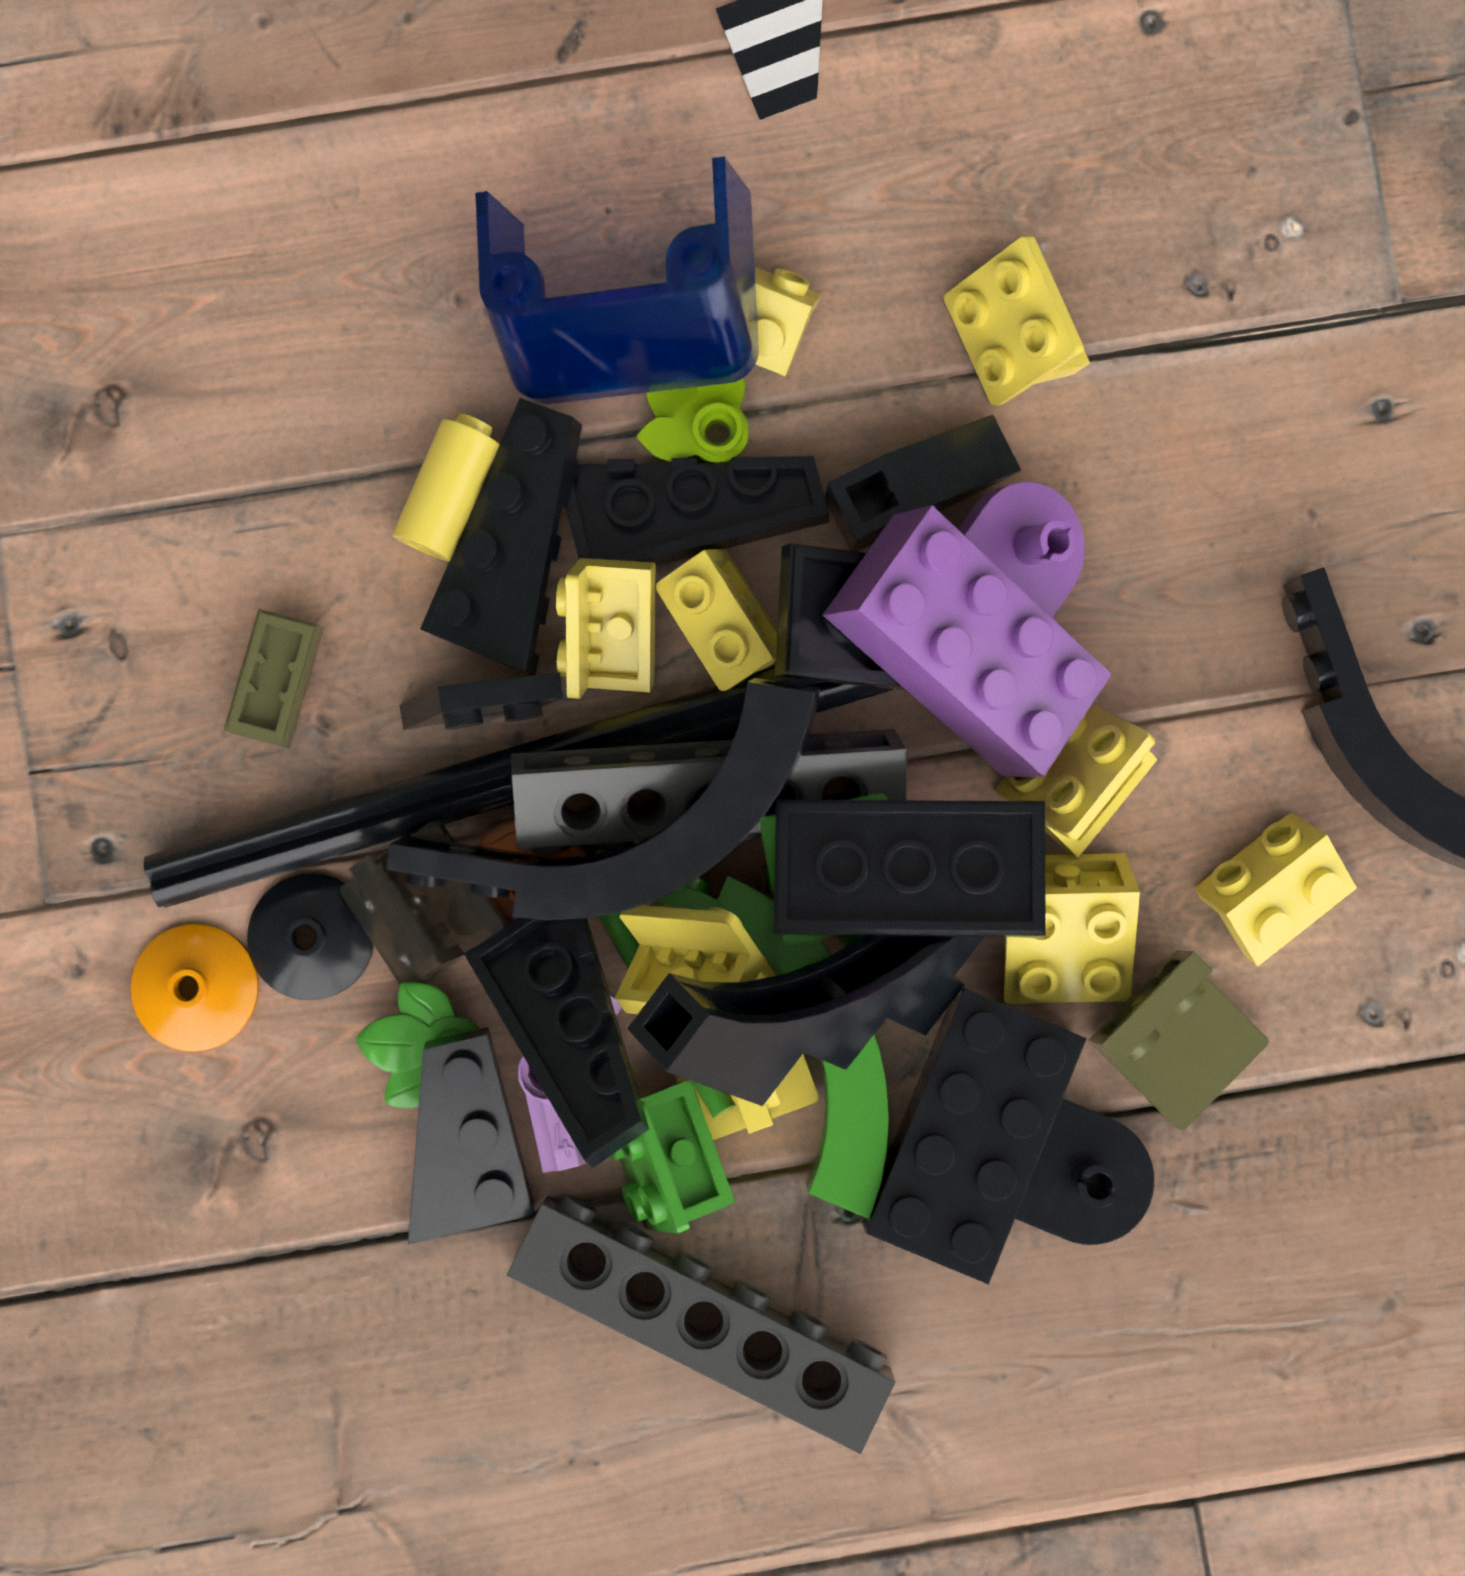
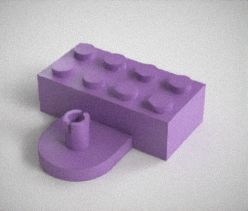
[823,482,1112,777]

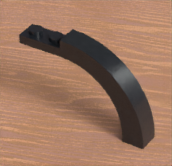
[1282,567,1465,869]
[386,678,820,920]

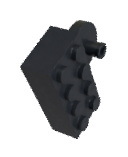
[861,988,1155,1285]

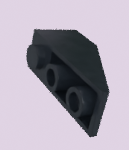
[825,415,1021,552]

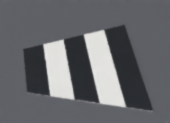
[716,0,823,120]

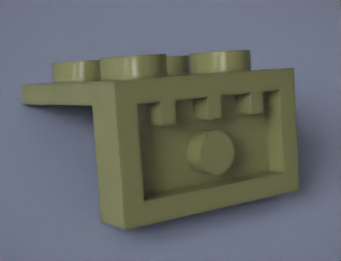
[1088,950,1269,1130]

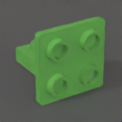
[610,1079,735,1234]

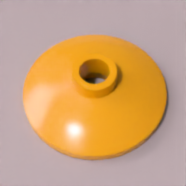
[131,924,259,1051]

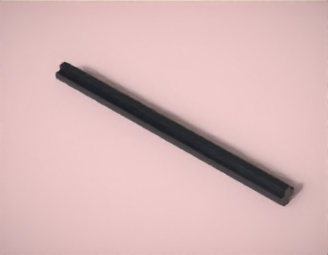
[143,668,893,908]

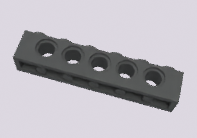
[511,729,906,855]
[506,1193,896,1454]

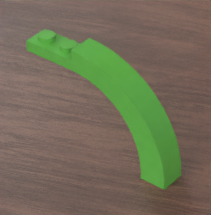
[596,850,889,1219]

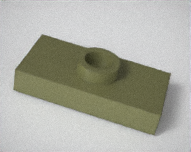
[223,608,324,749]

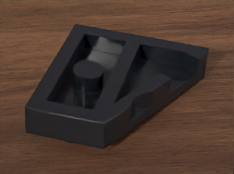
[399,672,563,730]

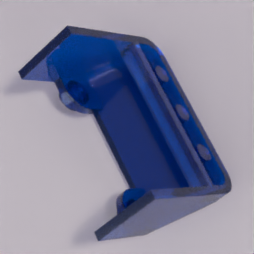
[475,156,759,404]

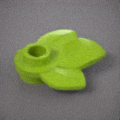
[637,346,749,463]

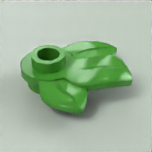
[356,981,480,1109]

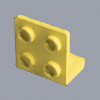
[1002,853,1140,1004]

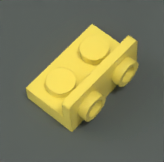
[656,549,777,691]

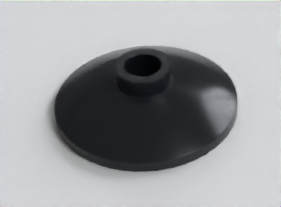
[247,874,375,1000]

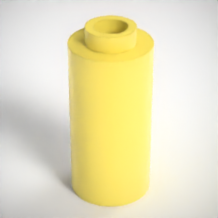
[392,413,499,562]

